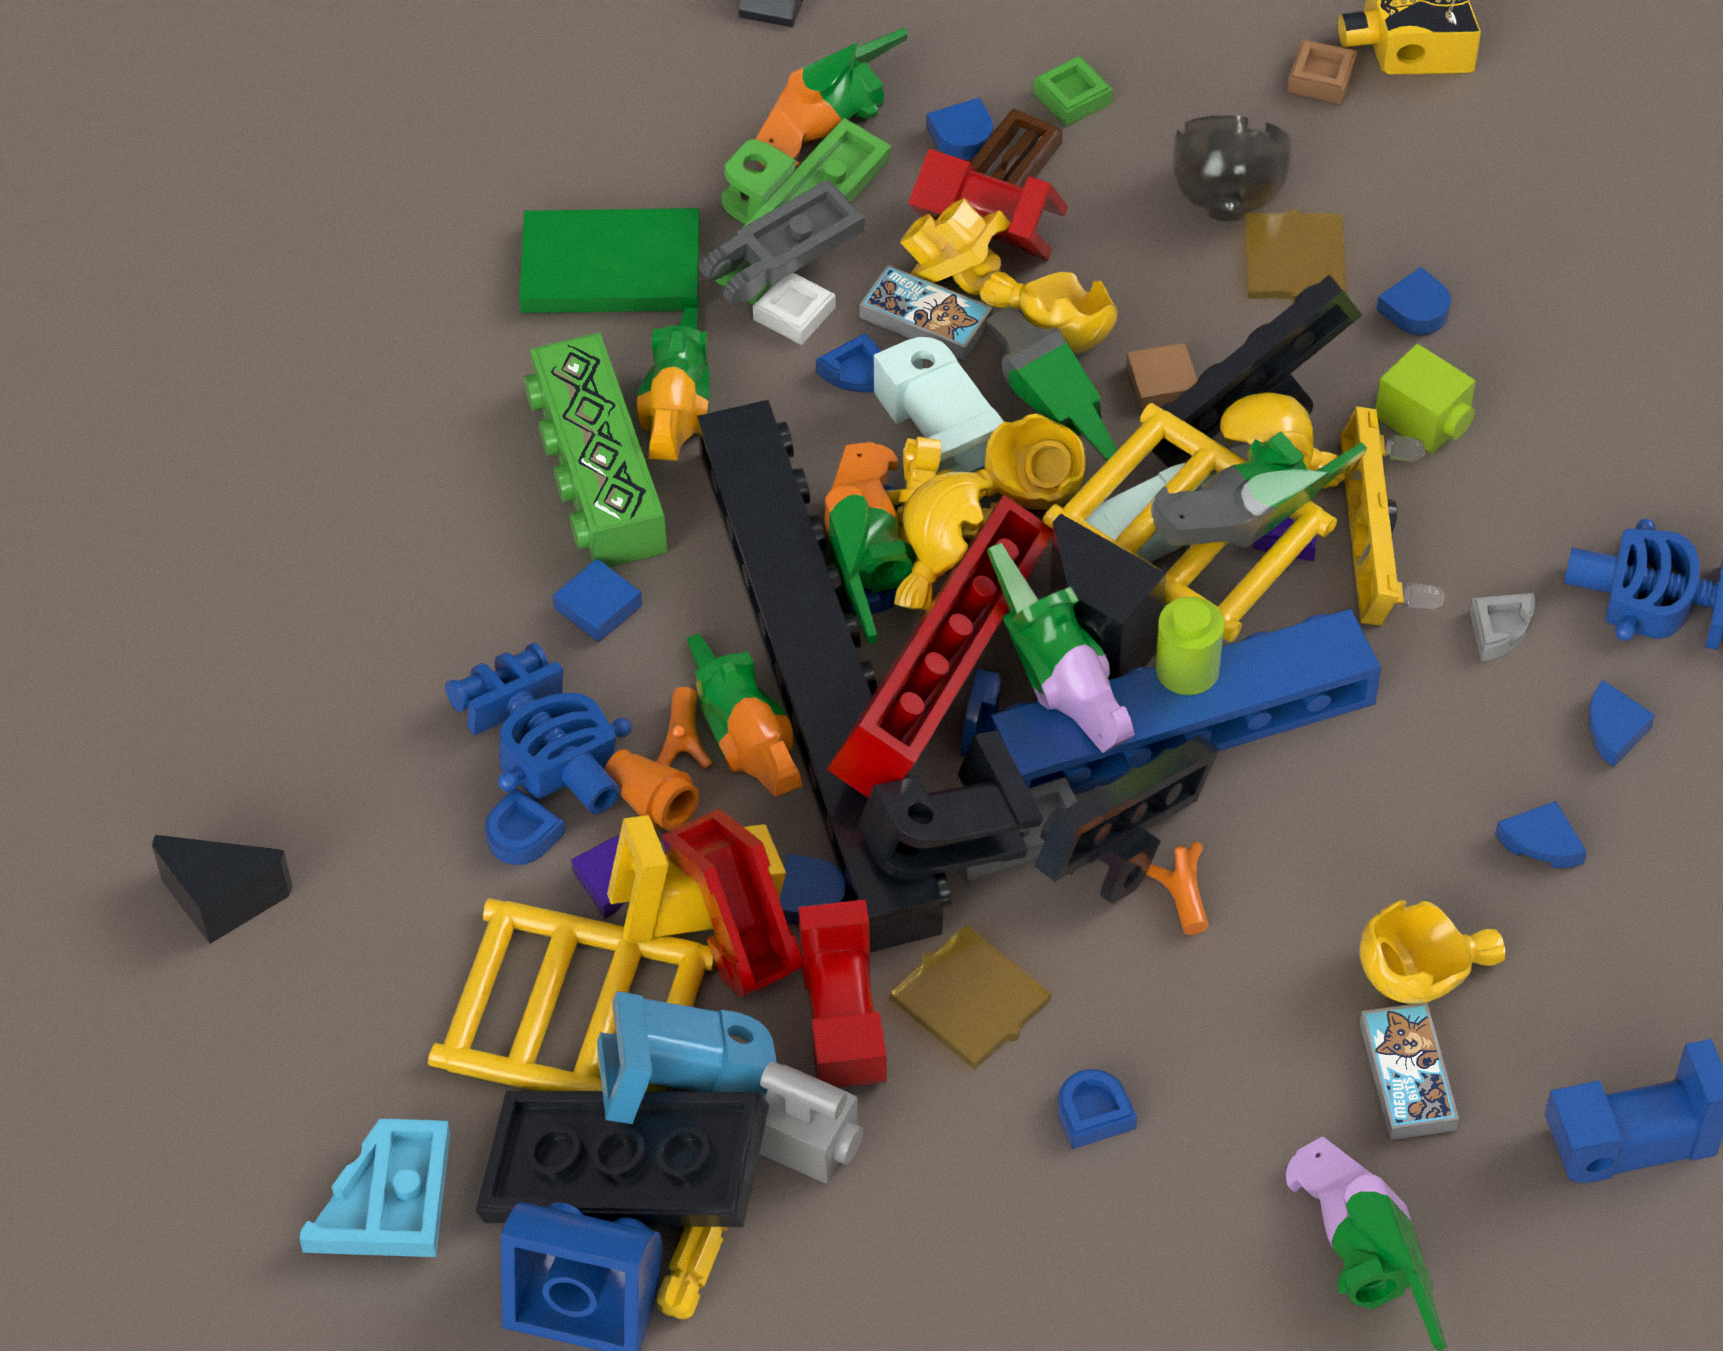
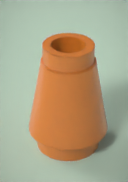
[605,749,699,831]

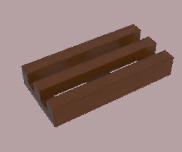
[970,108,1063,187]

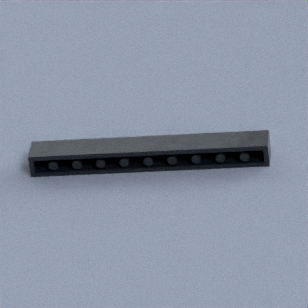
[697,400,952,952]

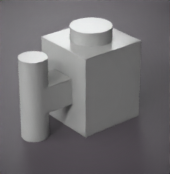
[759,1061,864,1184]

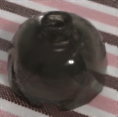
[1173,116,1292,222]

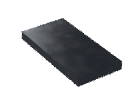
[476,1091,769,1227]

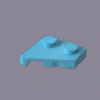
[299,1119,451,1257]

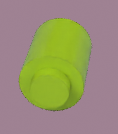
[1155,597,1224,695]

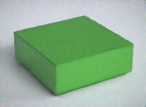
[1033,55,1113,127]

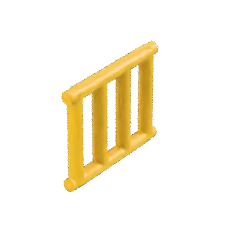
[1043,403,1337,643]
[428,898,716,1092]

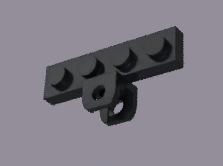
[1151,274,1362,468]
[1034,736,1219,904]

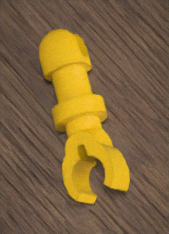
[898,436,941,561]

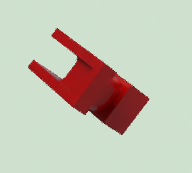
[908,149,1068,261]
[661,808,803,998]
[798,899,887,1088]

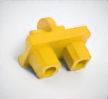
[900,198,1011,296]

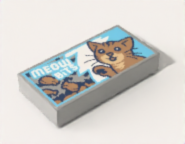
[859,265,993,361]
[1359,1002,1459,1140]

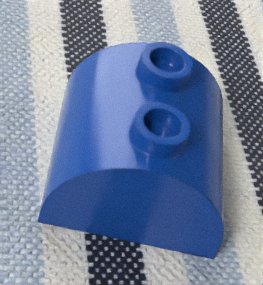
[501,1202,662,1351]

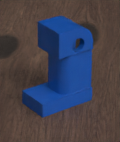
[1545,1039,1723,1183]

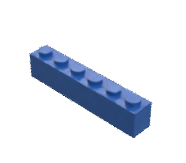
[991,609,1381,795]

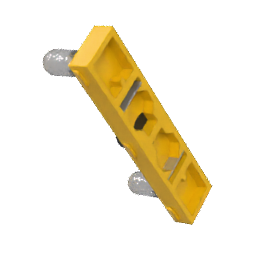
[1339,406,1444,626]

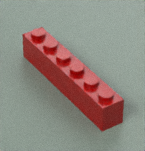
[826,495,1052,798]

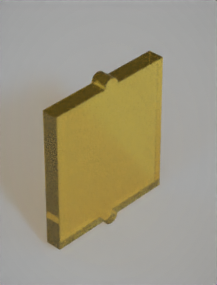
[1245,209,1347,303]
[890,925,1051,1070]

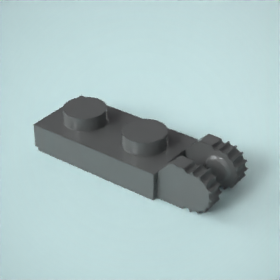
[700,179,866,306]

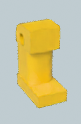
[607,815,786,944]

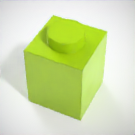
[1376,343,1476,455]

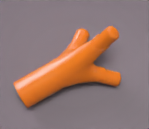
[656,686,713,769]
[1146,842,1209,935]

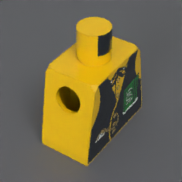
[1338,0,1481,74]

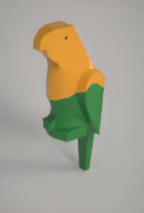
[637,307,710,461]

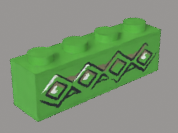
[523,332,668,568]

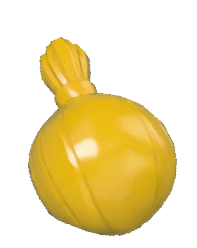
[980,271,1118,355]
[1220,392,1347,489]
[969,414,1086,510]
[894,471,990,610]
[1359,900,1505,1004]

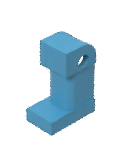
[597,991,777,1124]

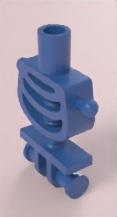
[1564,518,1723,650]
[445,643,632,815]

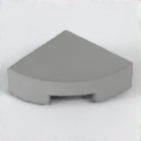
[1469,593,1535,662]

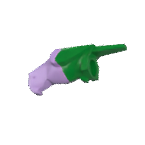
[987,543,1135,753]
[1286,1136,1447,1351]

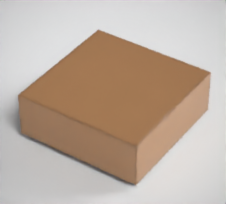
[1287,39,1358,105]
[1126,342,1198,411]

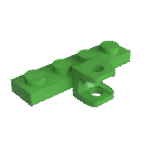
[713,118,892,305]

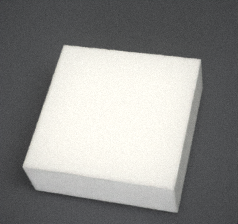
[753,272,836,345]

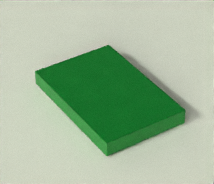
[519,208,700,313]

